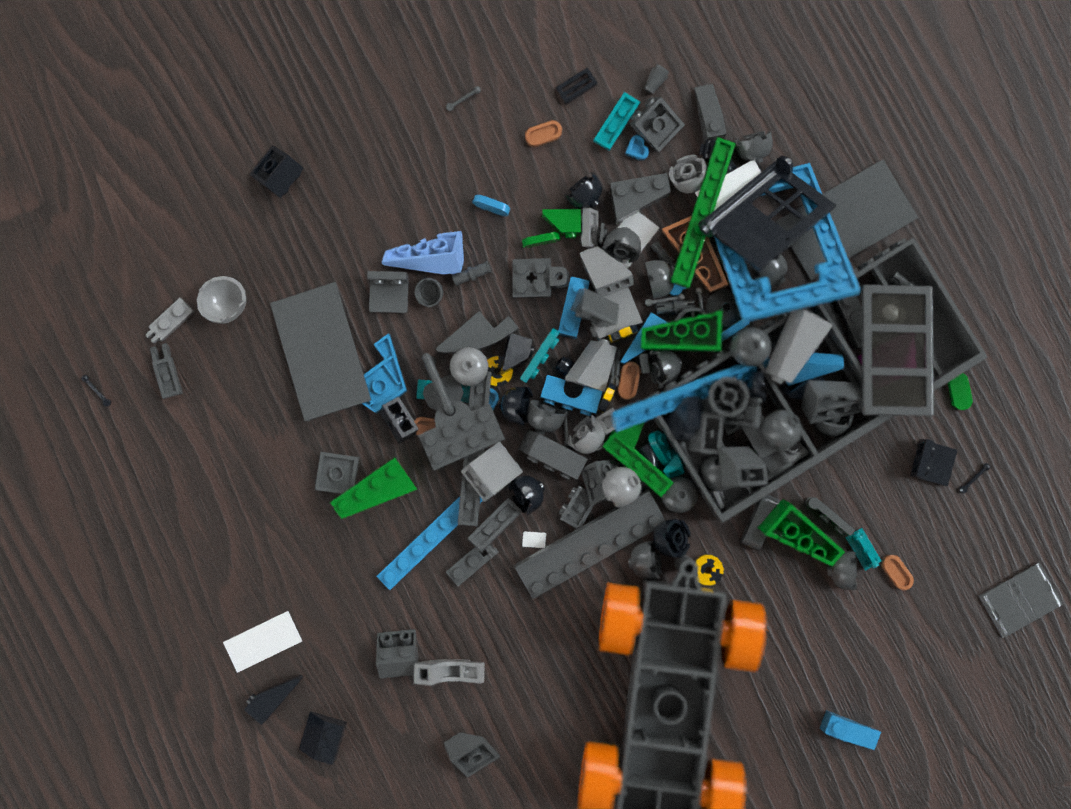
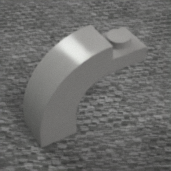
[414,659,484,685]

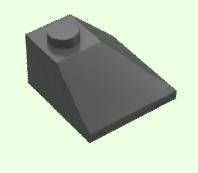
[444,732,500,778]

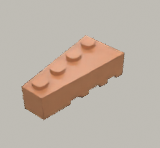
[662,216,728,294]

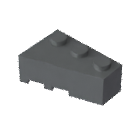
[609,173,671,224]
[801,381,862,424]
[518,429,588,480]

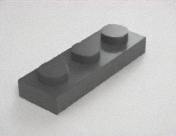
[468,498,522,553]

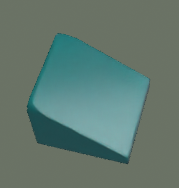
[663,454,685,479]

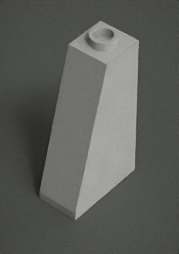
[765,309,832,384]

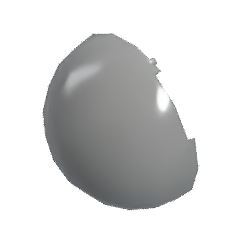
[197,276,247,324]

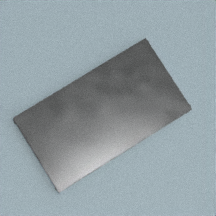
[776,159,918,281]
[270,282,372,422]

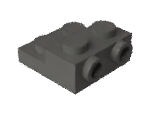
[630,97,685,152]

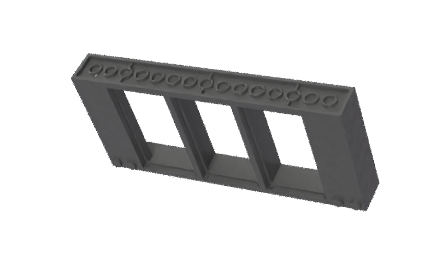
[646,238,988,523]

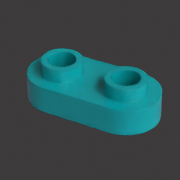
[649,431,676,467]

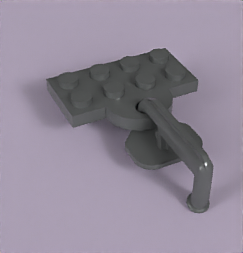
[419,353,505,471]

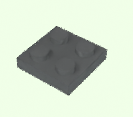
[315,452,360,494]

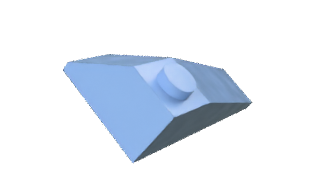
[382,231,464,274]

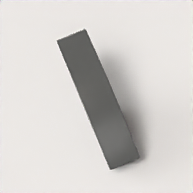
[436,312,519,354]

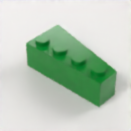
[641,310,722,352]
[330,458,417,519]
[757,499,845,566]

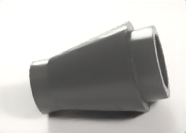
[644,64,669,94]

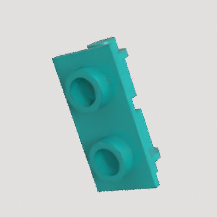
[845,528,881,571]

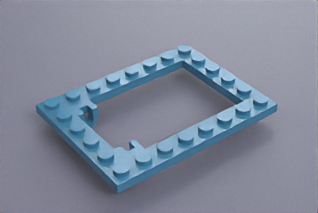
[713,163,860,322]

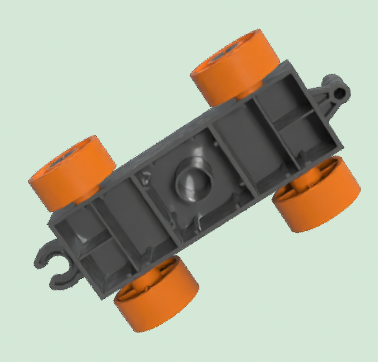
[578,555,765,809]

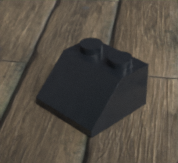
[249,145,304,198]
[299,711,347,765]

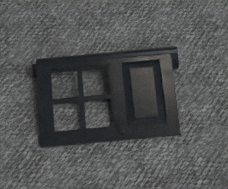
[698,156,836,272]

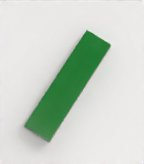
[602,432,674,497]

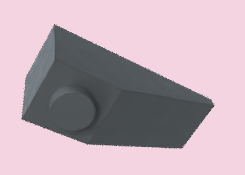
[694,84,726,143]

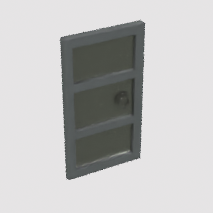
[862,285,934,417]

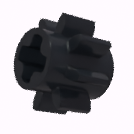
[699,140,715,162]

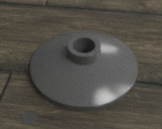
[706,289,741,327]

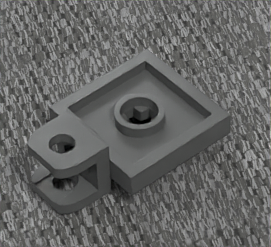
[513,258,569,298]

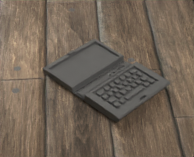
[978,562,1063,638]

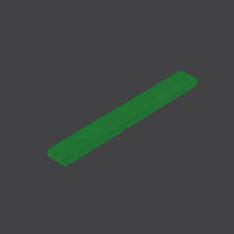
[670,137,736,288]

